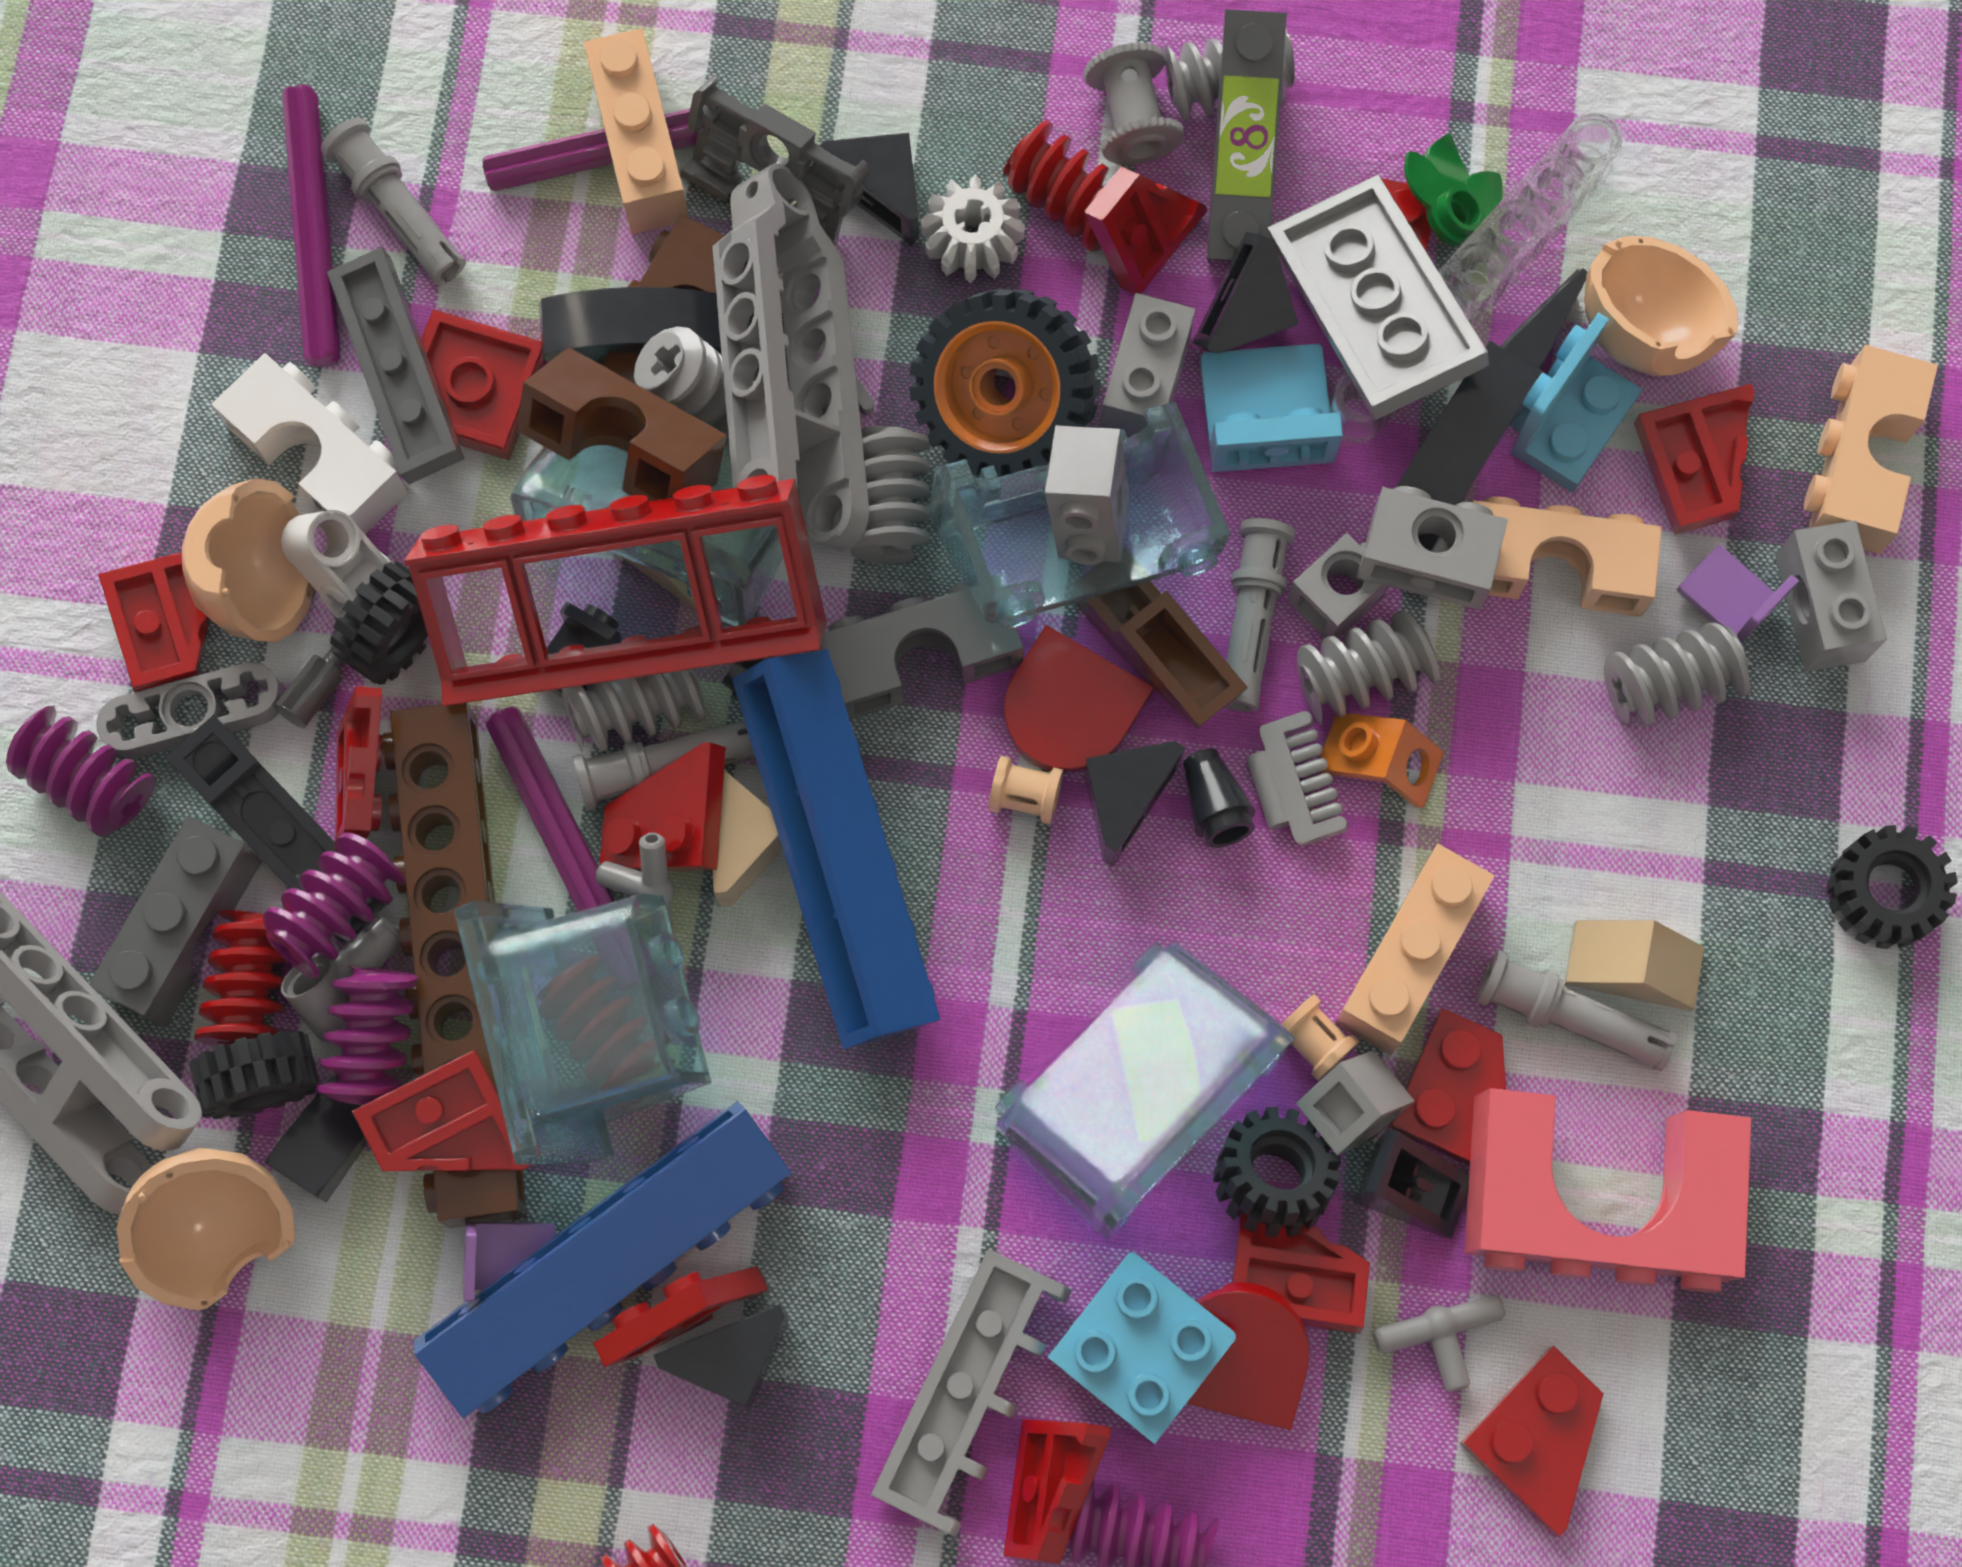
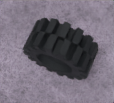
[330,561,428,685]
[1827,825,1958,949]
[189,1031,320,1119]
[1213,1107,1341,1238]

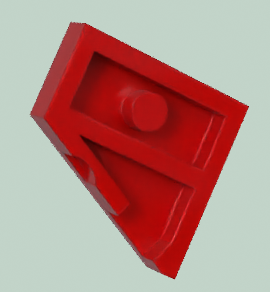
[1634,383,1754,535]
[98,552,210,692]
[335,686,383,851]
[599,742,726,872]
[1388,1008,1506,1166]
[352,1050,534,1171]
[1232,1213,1370,1334]
[593,1266,769,1367]
[1459,1346,1604,1537]
[1003,1419,1111,1564]

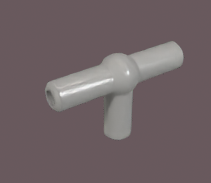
[596,833,674,946]
[1373,1294,1505,1392]

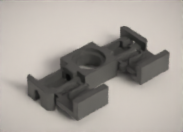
[680,76,869,245]

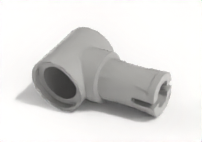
[281,916,402,1042]

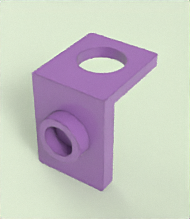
[1677,545,1799,644]
[462,1221,556,1302]

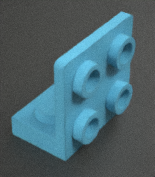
[1510,312,1643,493]
[1200,344,1343,472]
[1048,1252,1236,1444]

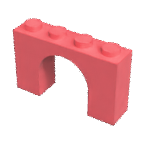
[1464,1088,1751,1292]

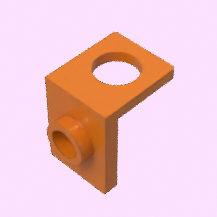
[1320,713,1443,808]

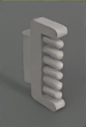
[1246,711,1349,846]

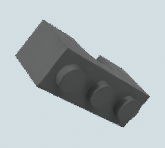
[820,578,1023,720]
[89,815,262,1029]

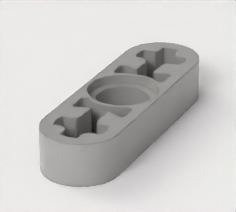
[96,662,284,759]

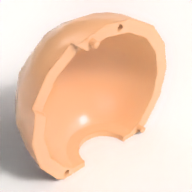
[1584,236,1738,376]
[182,478,315,642]
[117,1147,295,1310]

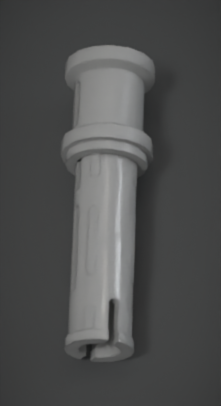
[320,117,466,285]
[1225,518,1296,712]
[572,720,755,811]
[1475,949,1677,1071]

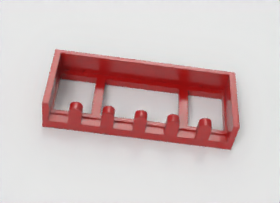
[404,475,827,706]

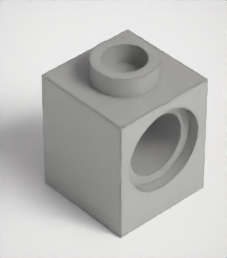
[1287,533,1387,638]
[1296,1050,1415,1155]

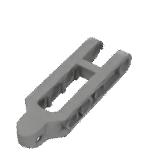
[712,163,869,551]
[0,891,202,1214]

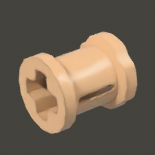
[988,756,1063,825]
[1273,994,1360,1081]

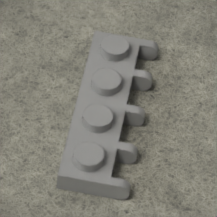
[871,1249,1072,1537]

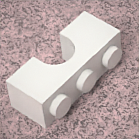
[211,353,408,534]

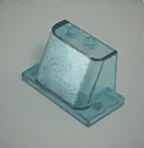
[454,893,712,1165]

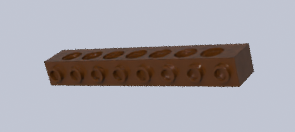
[382,703,528,1228]

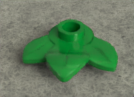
[1404,134,1503,246]

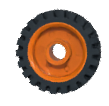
[909,288,1101,479]

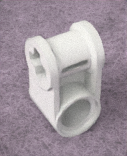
[281,510,394,618]

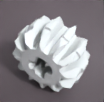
[921,174,1025,284]

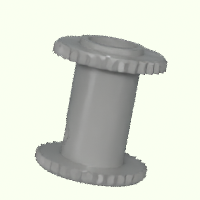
[1083,42,1184,165]

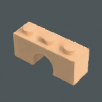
[584,28,689,235]
[1804,345,1938,554]
[1472,496,1662,617]
[1335,843,1495,1056]

